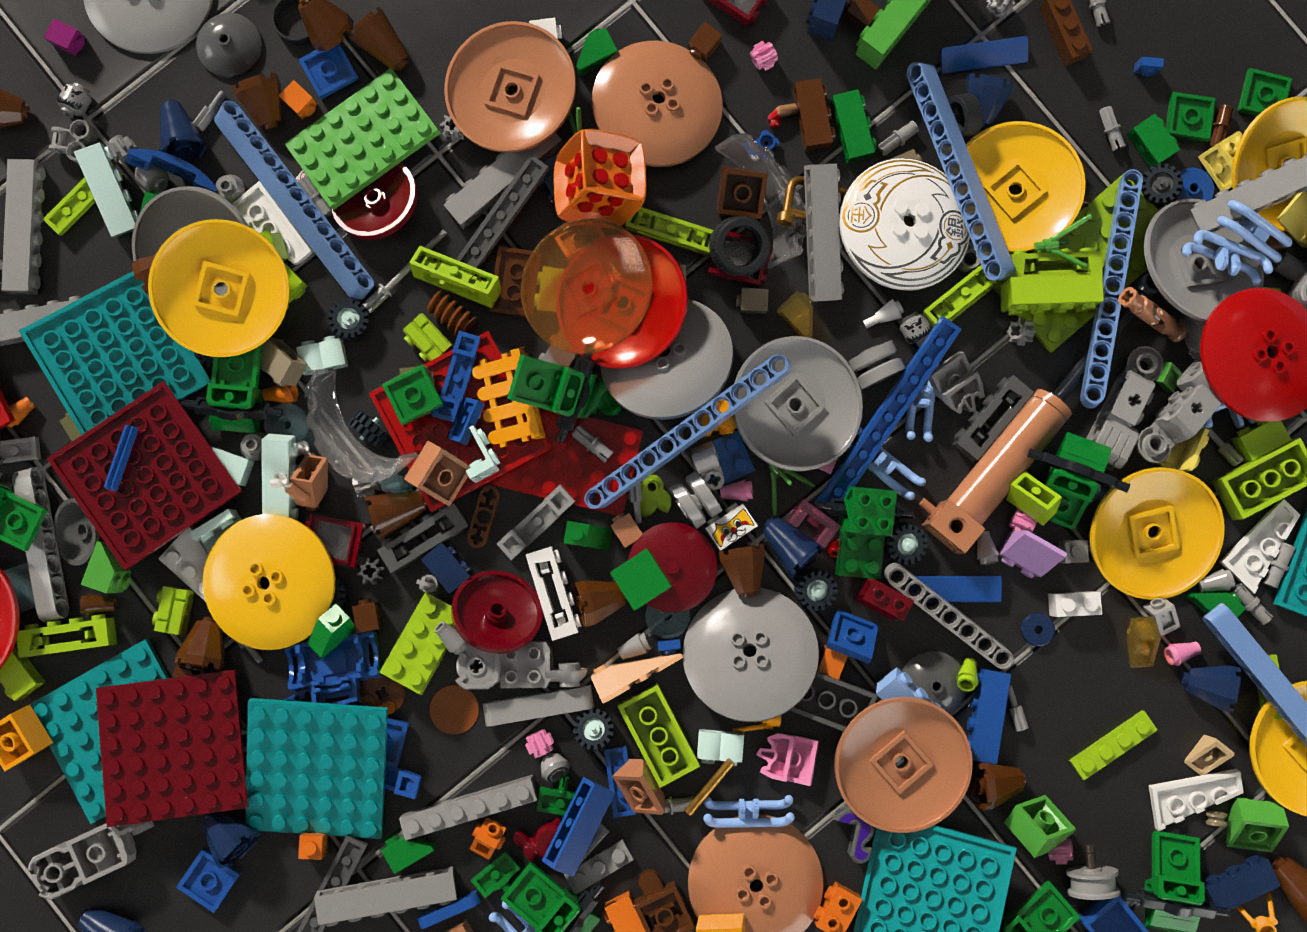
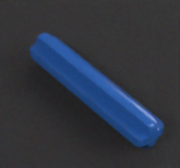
[104,425,138,491]

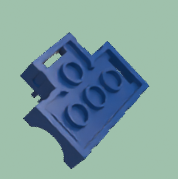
[285,630,382,705]

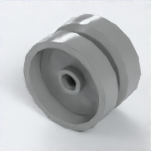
[848,340,906,390]
[669,471,723,529]

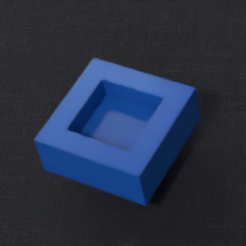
[1134,57,1164,76]
[657,638,681,654]

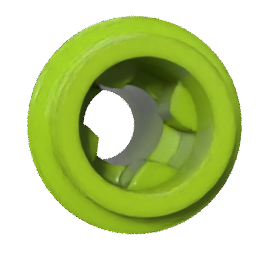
[956,658,979,691]

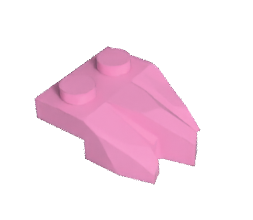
[756,733,820,786]

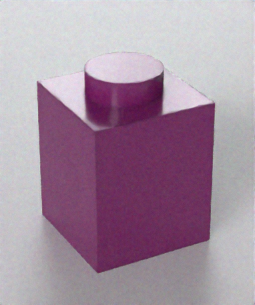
[44,18,86,56]

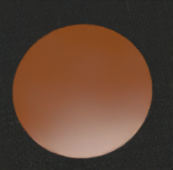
[430,685,479,735]

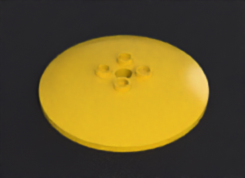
[1232,96,1307,231]
[966,121,1085,253]
[148,219,290,357]
[1090,467,1225,600]
[203,514,335,650]
[1250,681,1307,816]

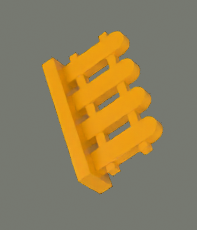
[472,348,545,448]

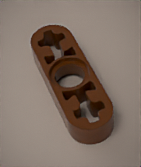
[467,485,501,548]

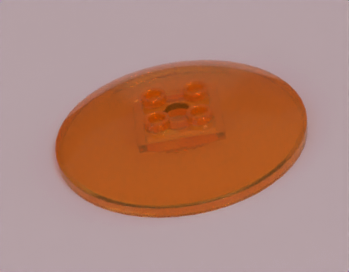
[521,218,653,354]

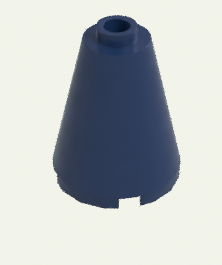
[160,100,206,163]
[763,517,824,579]
[78,907,145,932]

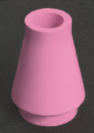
[720,479,753,501]
[1164,642,1201,666]

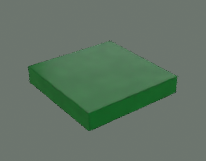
[1237,68,1293,116]
[1166,92,1216,143]
[382,364,444,426]
[610,548,673,611]

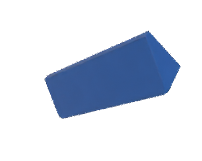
[938,36,1028,75]
[910,576,1002,603]

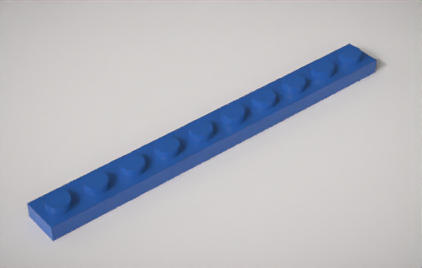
[815,316,962,513]

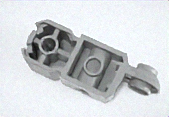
[1086,346,1164,471]
[1136,357,1221,463]
[455,640,588,689]
[28,821,154,900]

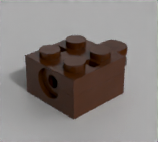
[634,869,695,932]

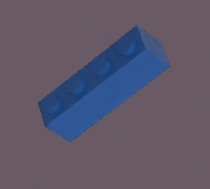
[967,668,1011,764]
[542,777,615,877]

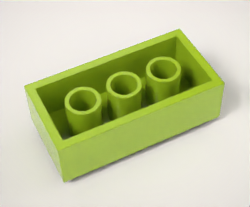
[1000,274,1104,315]
[1211,438,1307,520]
[380,592,455,695]
[617,683,700,788]

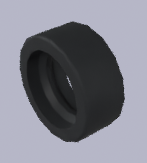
[948,93,983,137]

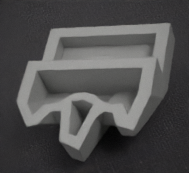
[928,351,985,414]

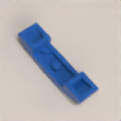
[126,149,217,192]
[432,331,481,423]
[385,765,422,799]

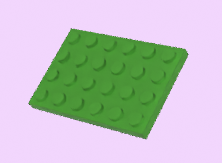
[285,69,441,210]

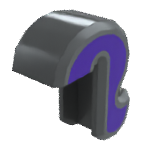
[832,806,874,864]

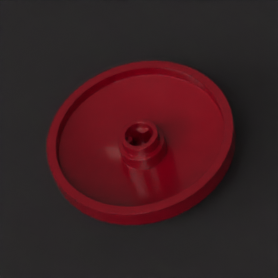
[331,163,418,240]
[628,522,717,613]
[451,571,543,654]

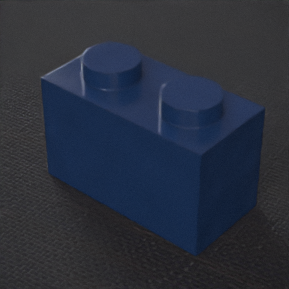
[421,542,472,594]

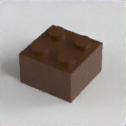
[716,166,768,219]

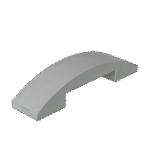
[497,484,575,560]

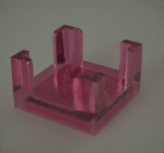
[785,499,841,548]

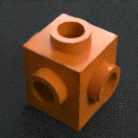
[470,817,506,860]

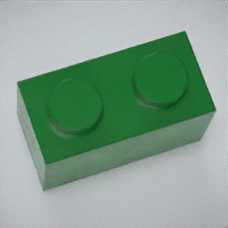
[1126,114,1180,168]

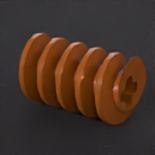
[427,289,477,337]

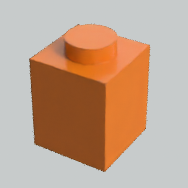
[279,80,318,120]
[817,645,848,680]
[298,832,329,860]

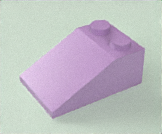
[998,530,1068,578]

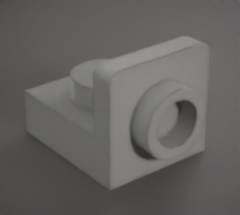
[1056,540,1089,563]
[1143,598,1181,637]

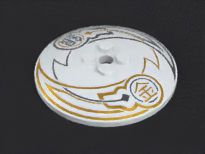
[839,158,970,291]

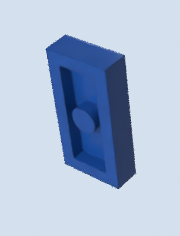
[448,397,484,446]

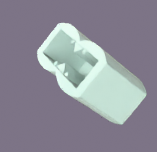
[296,336,348,376]
[697,729,744,766]

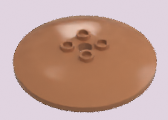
[444,21,576,153]
[592,41,723,167]
[834,697,973,833]
[688,814,823,932]

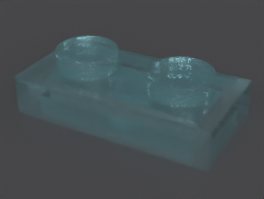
[380,474,413,494]

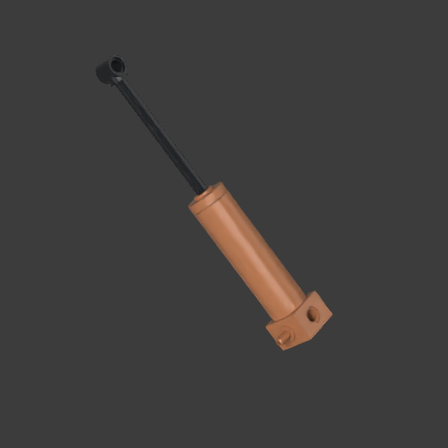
[919,273,1160,554]

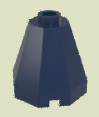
[965,73,1014,129]
[1181,665,1241,713]
[202,811,260,868]

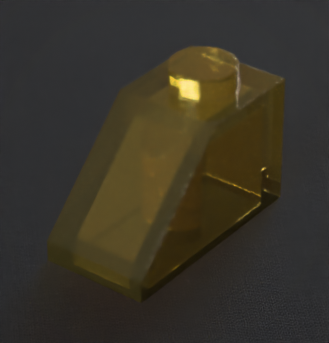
[777,290,813,338]
[1127,616,1161,668]

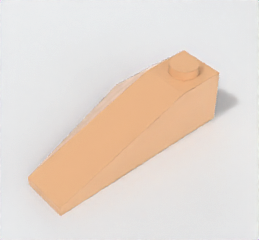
[591,652,683,704]

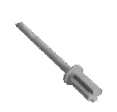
[362,230,447,313]

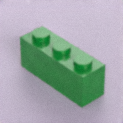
[830,89,877,164]

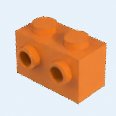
[814,881,862,932]

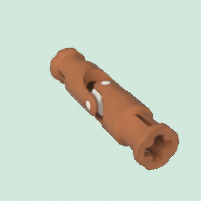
[1118,287,1187,342]

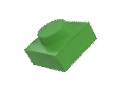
[1156,362,1183,393]

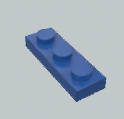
[604,745,636,818]

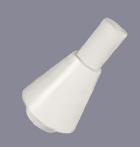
[863,299,904,329]

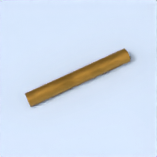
[685,758,735,816]

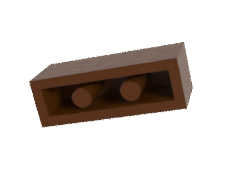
[1039,0,1093,67]
[793,78,835,152]

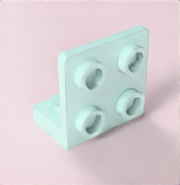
[466,425,500,483]
[189,509,242,553]

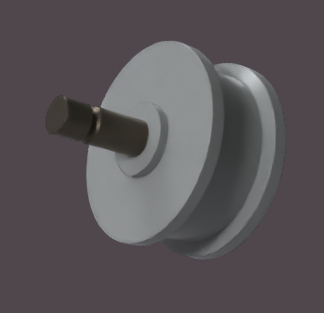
[1066,844,1120,900]

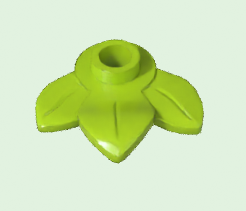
[628,475,671,518]

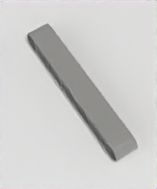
[12,467,69,622]
[884,563,1014,669]

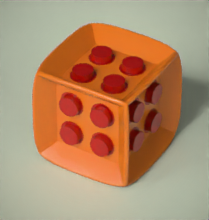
[554,129,647,229]

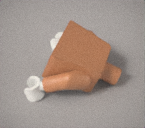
[270,441,328,511]

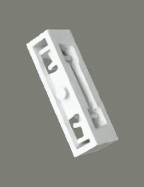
[526,546,582,641]

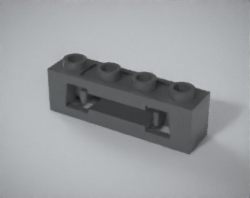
[953,375,1034,462]
[377,503,470,573]

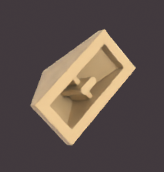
[1184,735,1235,775]

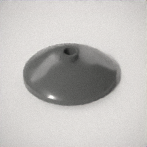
[196,13,263,78]
[53,498,101,566]
[902,651,966,714]

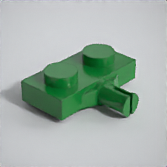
[537,775,575,815]
[471,850,521,898]

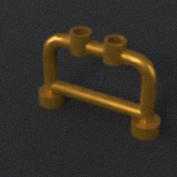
[776,176,848,243]

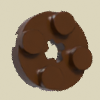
[360,674,406,715]

